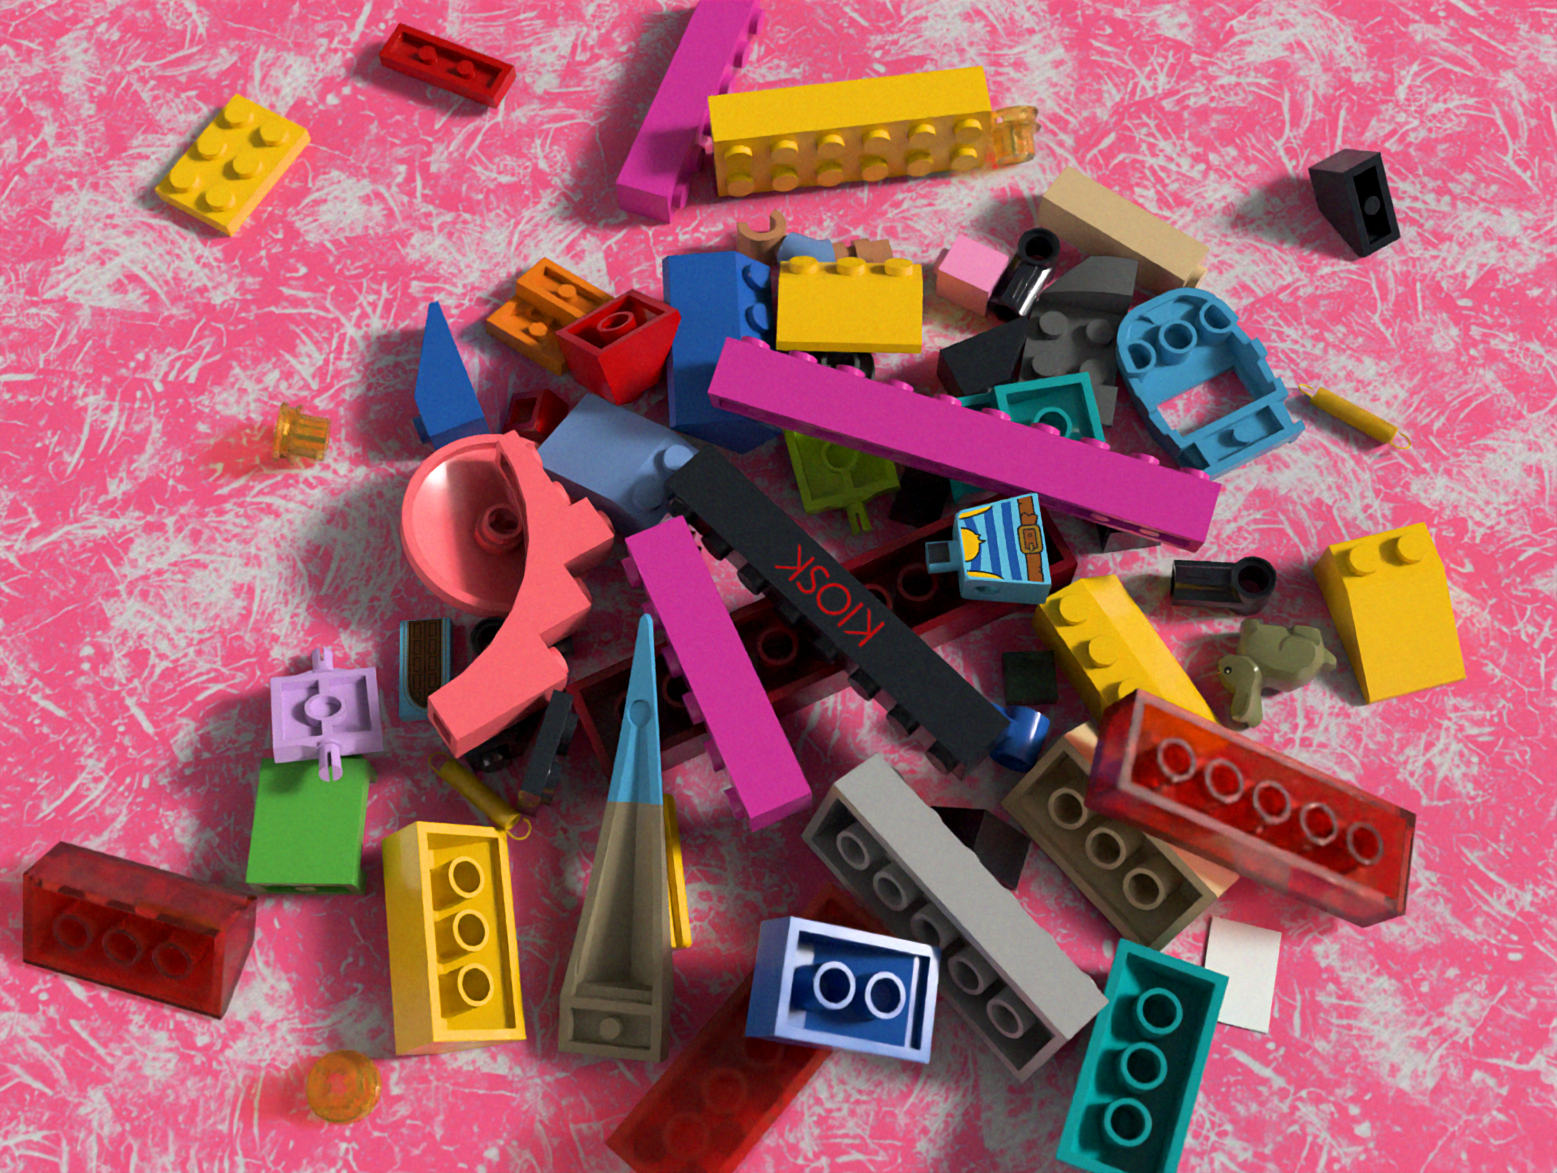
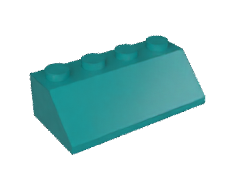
[1054,938,1229,1173]

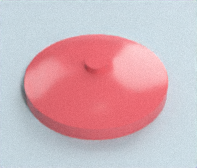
[400,434,592,620]

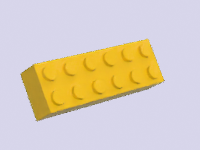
[708,66,992,197]

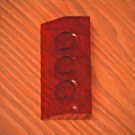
[23,841,257,1020]

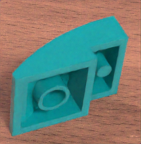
[949,372,1106,505]

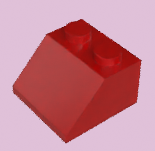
[554,289,681,406]

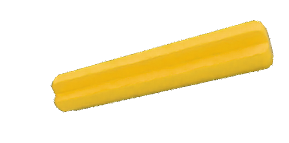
[663,793,692,951]

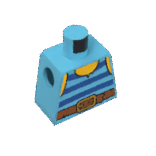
[925,493,1052,604]

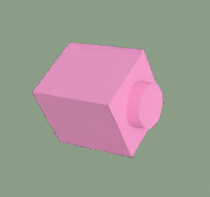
[932,234,1010,317]

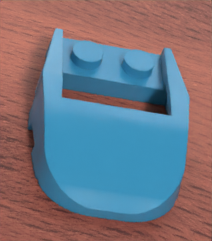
[1115,287,1306,481]

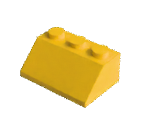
[776,256,923,354]

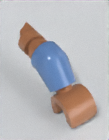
[737,209,893,267]

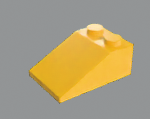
[1312,522,1466,705]

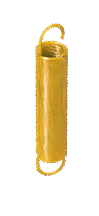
[1298,384,1411,449]
[428,752,531,840]

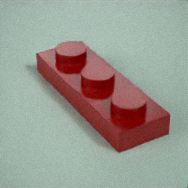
[378,23,517,109]

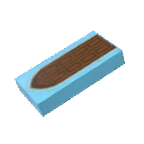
[399,617,453,722]

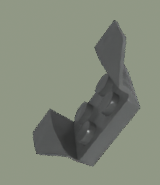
[1018,255,1139,428]

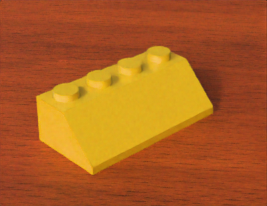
[1030,574,1231,786]
[381,821,526,1055]

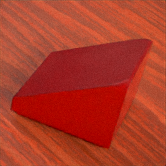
[501,389,568,445]

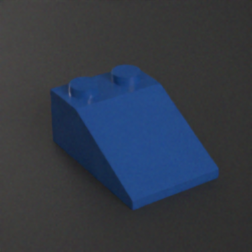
[745,916,942,1064]

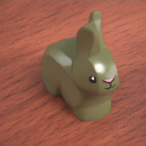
[1216,618,1337,728]

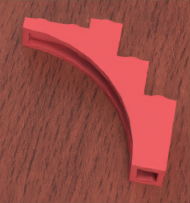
[427,430,615,759]

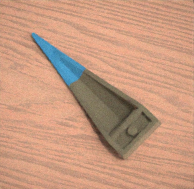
[558,614,675,1063]

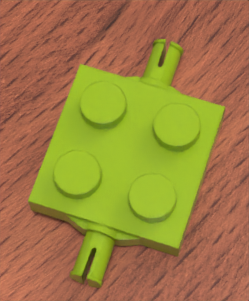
[782,428,901,536]

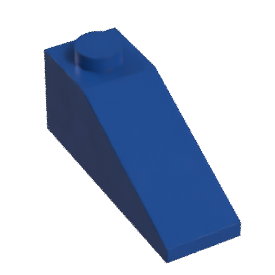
[412,301,491,451]

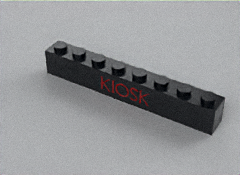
[664,443,1011,782]

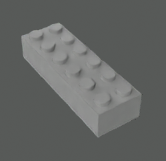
[801,752,1109,1084]

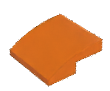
[486,257,615,377]

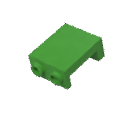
[245,754,377,895]

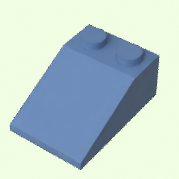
[537,392,699,538]

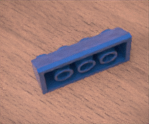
[662,251,782,455]

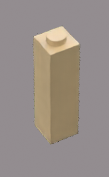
[1036,165,1209,295]

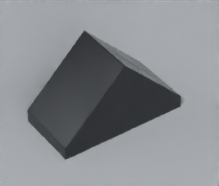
[931,806,1031,891]

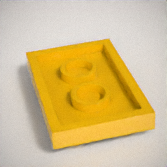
[155,93,311,237]

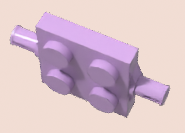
[270,647,384,782]

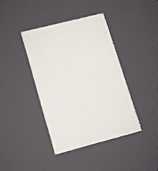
[1204,916,1282,1034]

